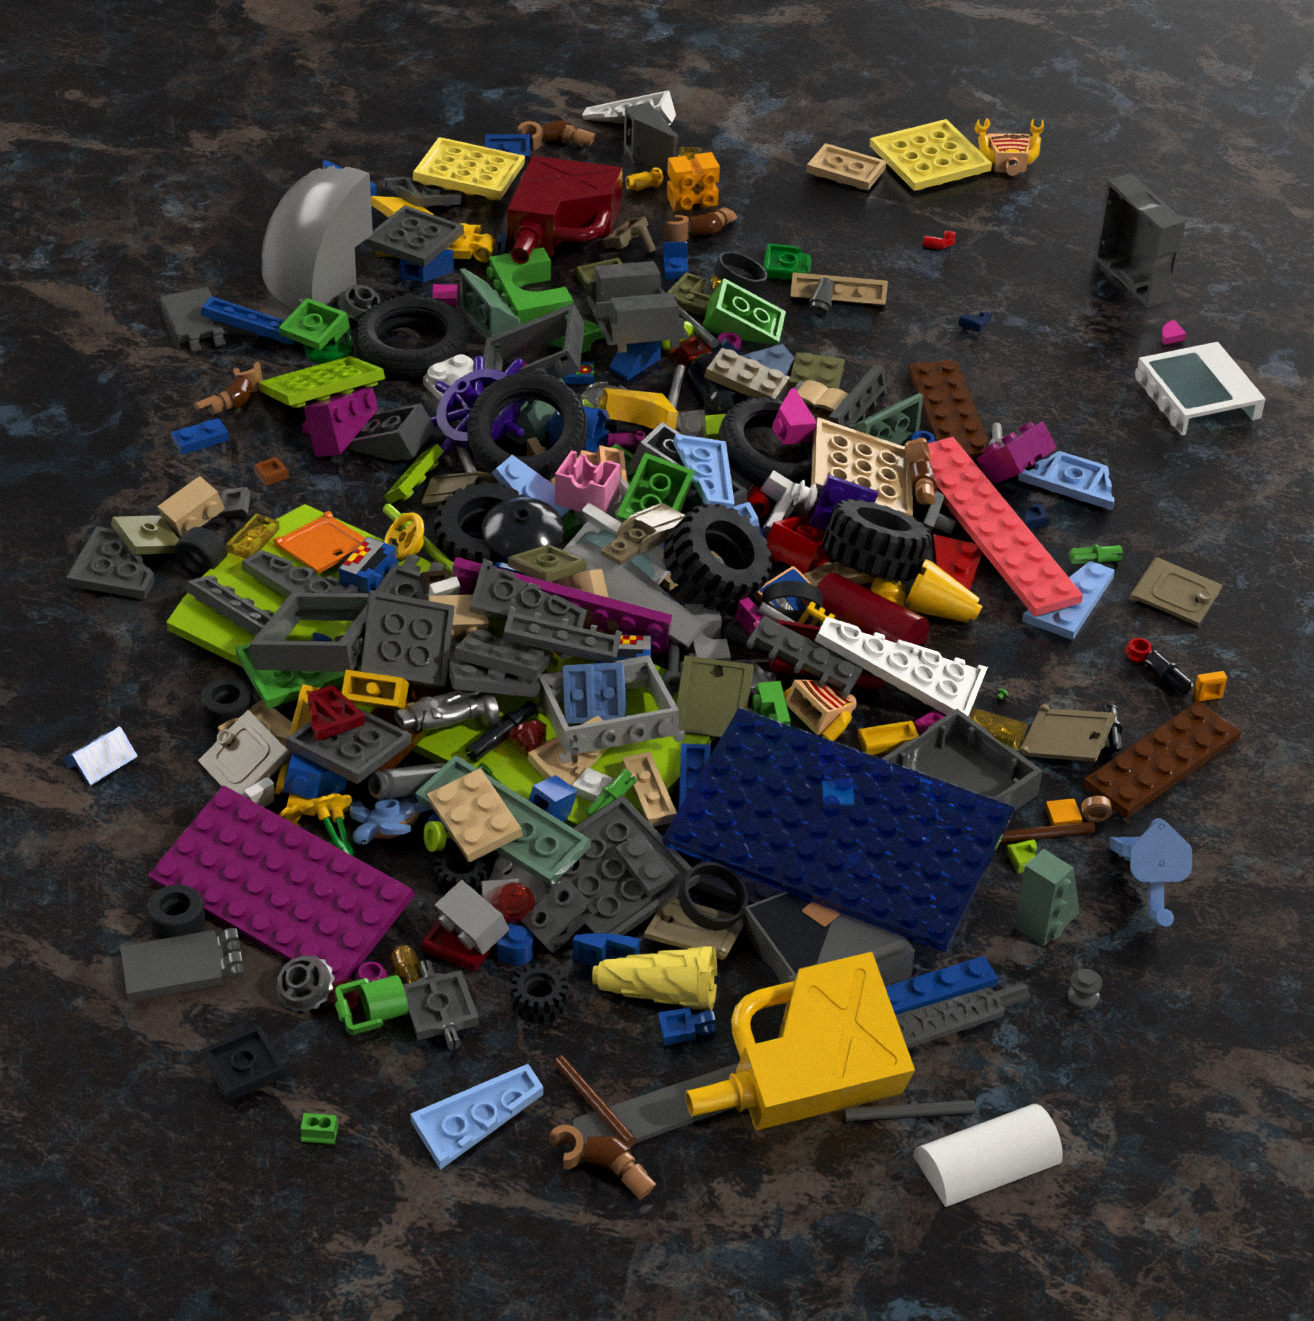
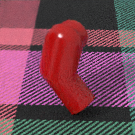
[923,231,956,250]

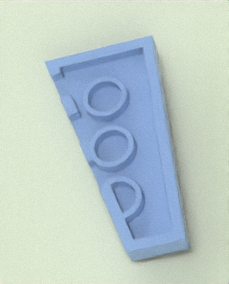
[673,434,735,509]
[1022,561,1115,640]
[410,1064,543,1170]

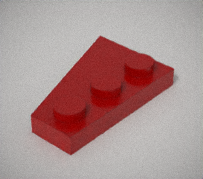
[933,534,984,591]

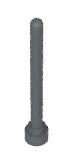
[662,639,682,695]

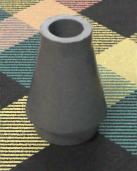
[808,278,834,315]

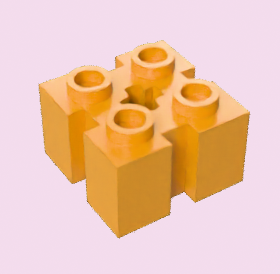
[667,152,720,212]

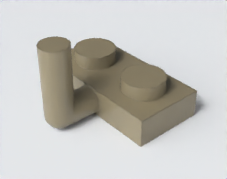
[602,216,656,253]

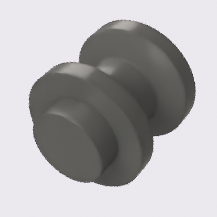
[1067,969,1102,1009]

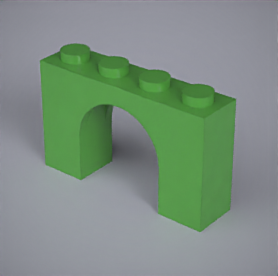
[486,247,573,324]

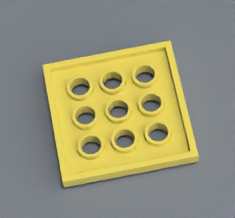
[870,119,992,191]
[413,137,525,200]

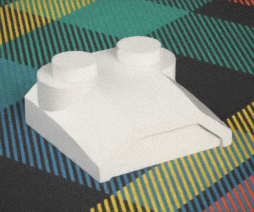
[423,354,474,407]

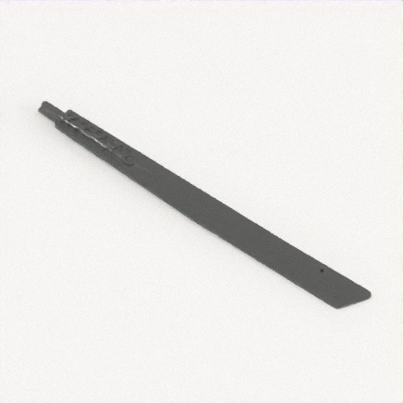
[563,983,1030,1164]

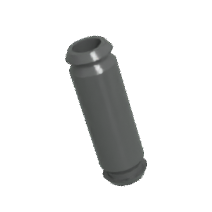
[368,762,447,800]

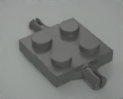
[403,960,479,1049]

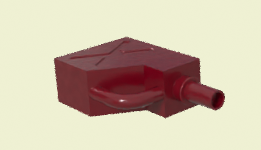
[507,156,623,264]

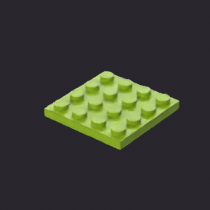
[258,356,385,408]

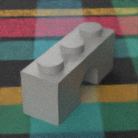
[684,603,731,660]

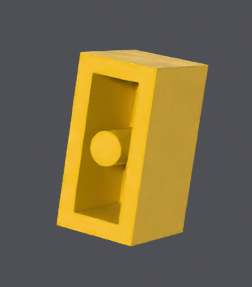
[342,670,409,710]

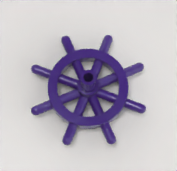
[430,356,531,463]

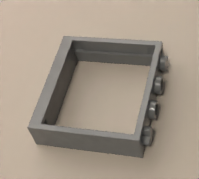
[483,303,585,389]
[249,593,369,672]

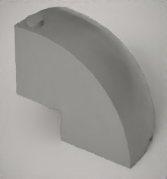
[261,166,373,310]

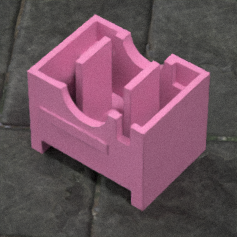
[555,450,620,514]

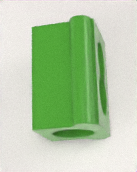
[301,1113,338,1144]

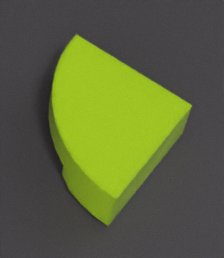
[1006,839,1037,874]

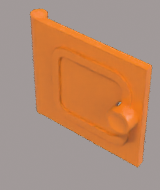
[273,511,366,574]

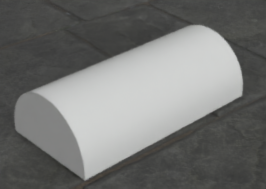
[913,1104,1063,1207]

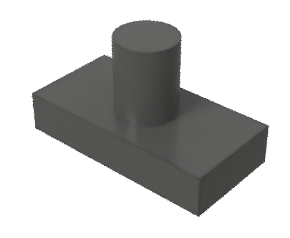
[922,491,956,535]

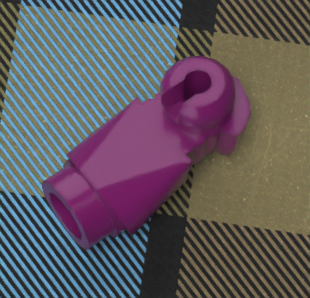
[607,431,647,451]

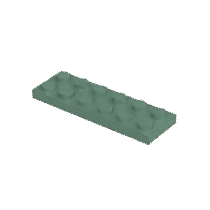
[415,755,591,886]

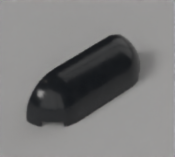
[686,352,736,415]

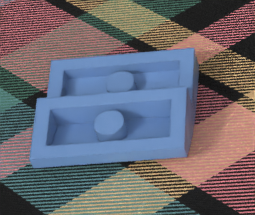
[563,663,626,724]

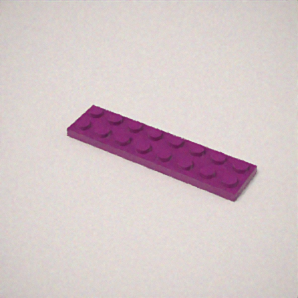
[452,557,672,656]

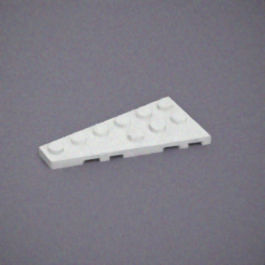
[814,617,988,716]

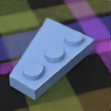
[491,455,570,518]

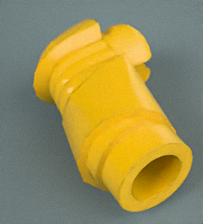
[626,168,663,191]

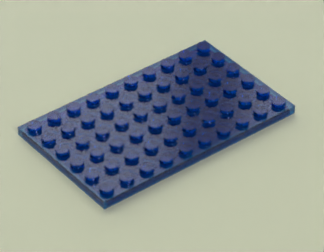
[663,708,1015,953]

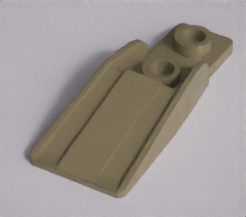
[422,471,499,507]
[601,503,685,565]

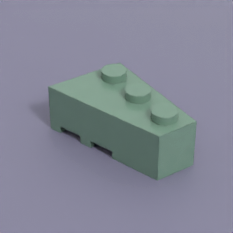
[1014,849,1080,947]

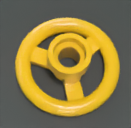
[384,512,424,562]

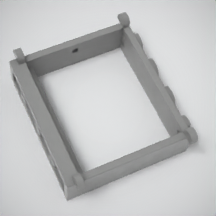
[535,655,685,763]

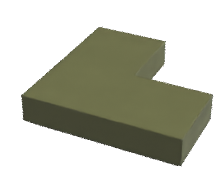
[667,272,710,317]

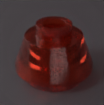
[508,720,547,756]
[492,882,535,924]

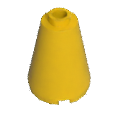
[903,559,982,623]

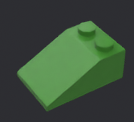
[702,278,786,345]
[616,453,694,521]

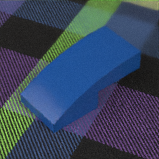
[573,933,640,966]

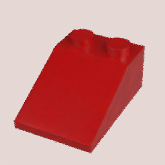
[766,513,832,574]

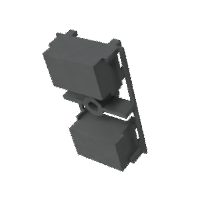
[586,261,689,353]

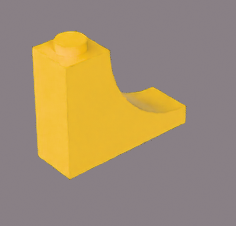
[597,388,678,430]

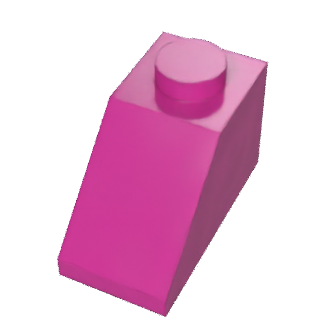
[772,388,817,445]

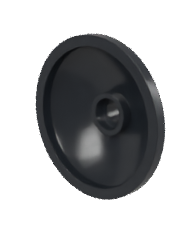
[482,497,563,560]

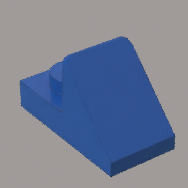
[662,242,689,279]

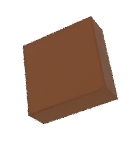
[253,457,289,486]

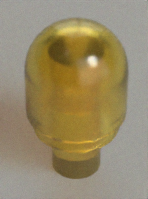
[391,944,420,983]

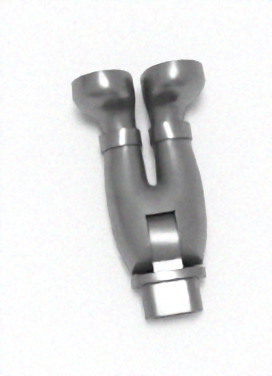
[394,689,499,731]

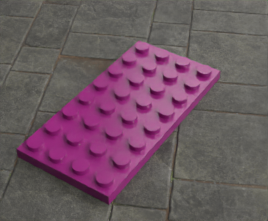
[148,785,415,988]

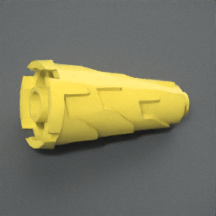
[592,946,717,1011]

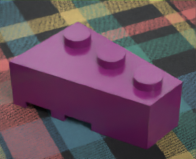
[304,386,378,457]
[976,421,1057,485]

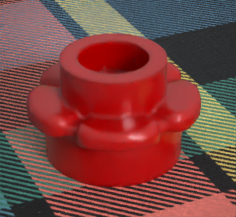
[1125,638,1152,663]

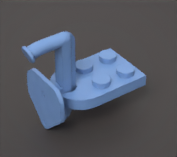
[1110,818,1192,927]

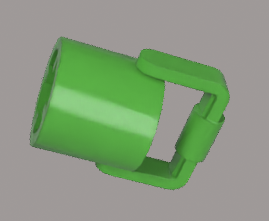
[335,974,408,1035]

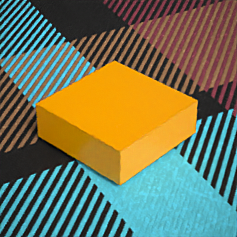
[1193,671,1227,702]
[1045,799,1083,826]

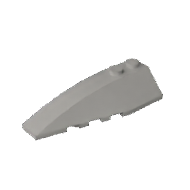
[563,541,703,648]

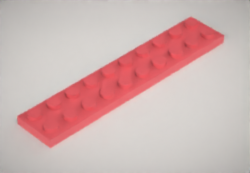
[928,437,1083,617]

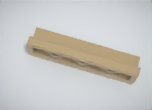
[790,272,888,306]

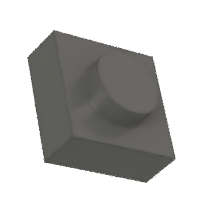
[220,487,251,518]

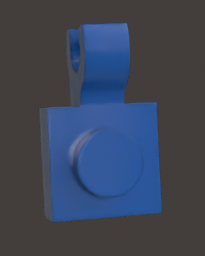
[658,1007,716,1045]

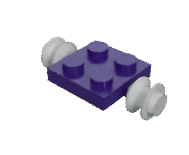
[791,475,878,531]

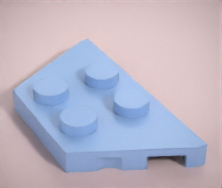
[1018,451,1114,510]

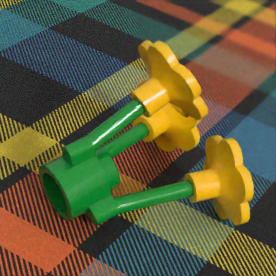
[279,793,354,857]

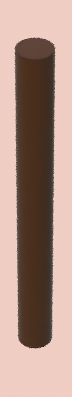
[977,821,1095,845]
[554,1056,637,1147]

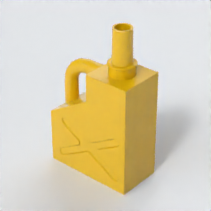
[685,952,915,1131]

